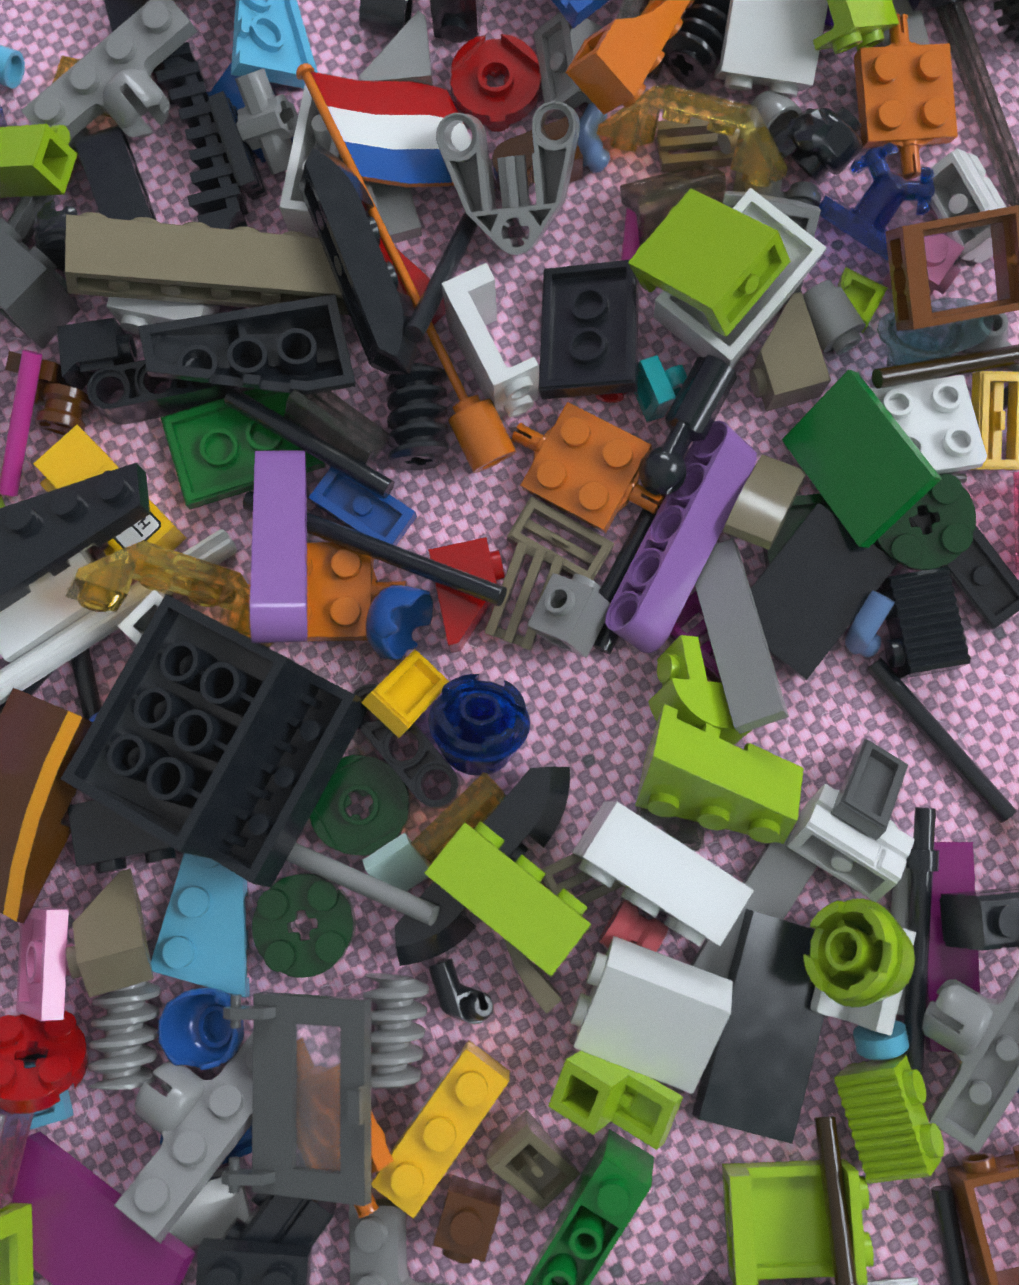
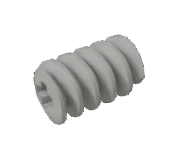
[362,973,429,1089]
[88,981,161,1090]

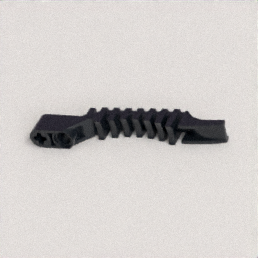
[104,0,249,230]

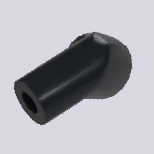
[428,959,494,1024]

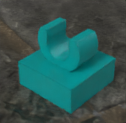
[634,355,687,423]

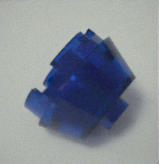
[428,674,530,776]

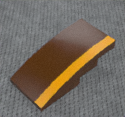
[0,688,93,924]

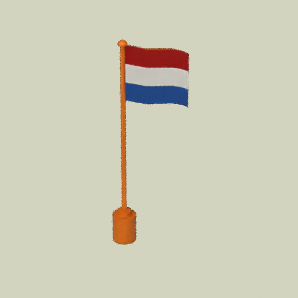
[296,63,517,473]

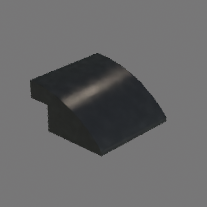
[61,594,368,887]

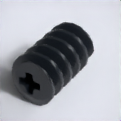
[662,0,730,88]
[386,363,449,470]

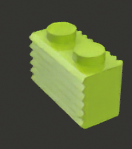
[834,1054,944,1184]

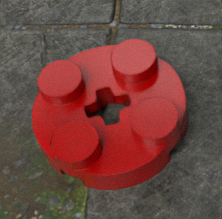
[450,34,541,132]
[0,1011,88,1114]

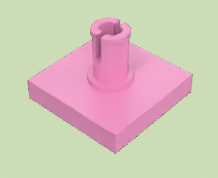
[16,907,75,1021]

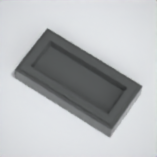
[831,739,908,841]

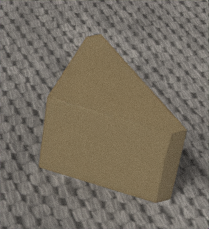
[486,1109,580,1210]

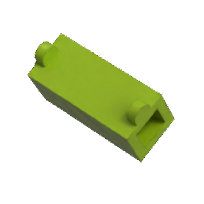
[0,124,77,198]

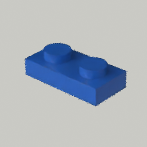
[308,467,417,546]

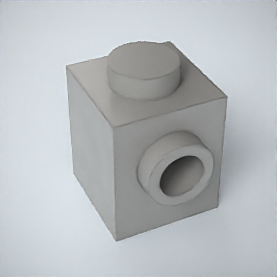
[527,573,610,658]

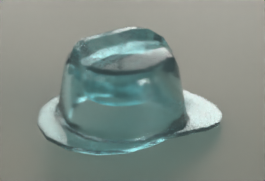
[877,297,994,367]

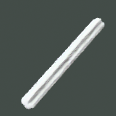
[0,529,237,705]

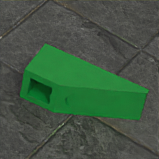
[524,1129,654,1285]

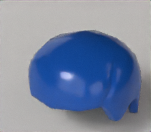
[365,585,434,660]
[158,988,244,1070]

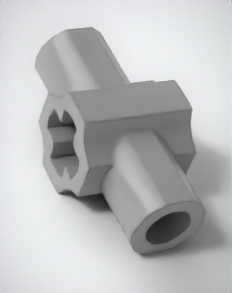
[235,68,298,175]

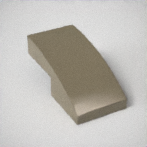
[723,454,806,550]
[504,939,562,1014]

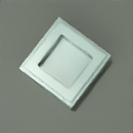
[362,832,430,891]

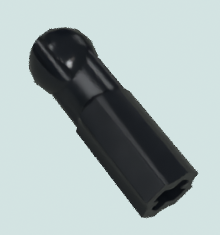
[639,355,737,496]

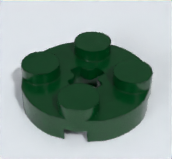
[875,474,976,570]
[309,755,410,856]
[252,874,356,978]

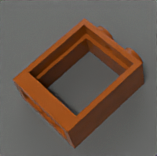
[885,205,1019,331]
[947,1144,1019,1285]

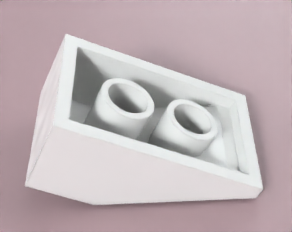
[653,188,827,368]

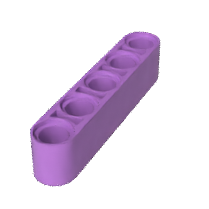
[605,420,757,653]
[250,450,307,643]

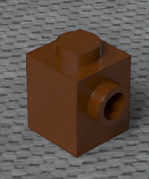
[433,1175,502,1264]

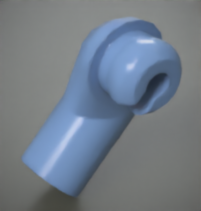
[845,590,895,657]

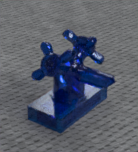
[818,143,935,261]

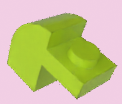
[648,635,752,745]
[548,1051,683,1150]

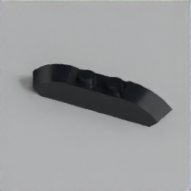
[299,144,417,375]
[395,767,570,966]

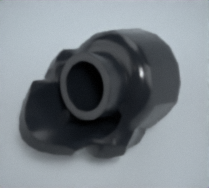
[760,107,863,182]

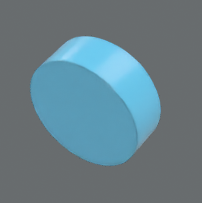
[853,1020,909,1060]

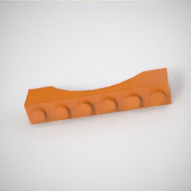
[565,0,695,115]

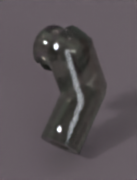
[636,807,704,852]

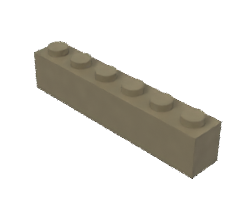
[65,212,349,315]

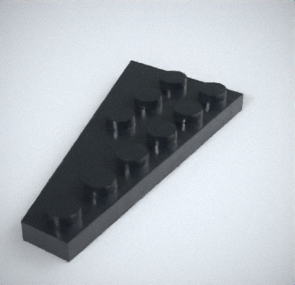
[0,463,150,612]

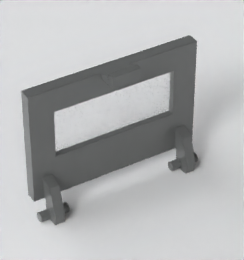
[221,992,371,1206]

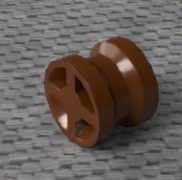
[35,383,91,436]

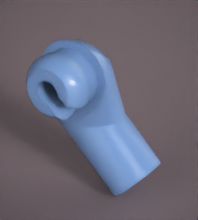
[577,103,610,173]

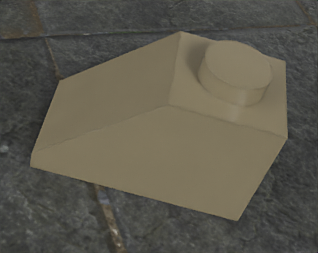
[749,291,831,412]
[66,868,154,998]

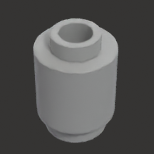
[803,280,866,355]

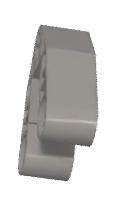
[436,101,580,255]

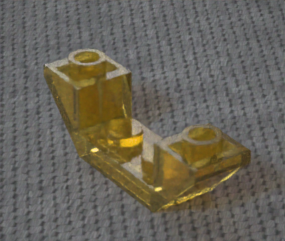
[597,84,788,187]
[65,540,274,648]

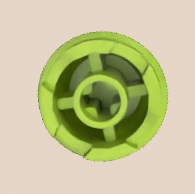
[803,898,915,1007]

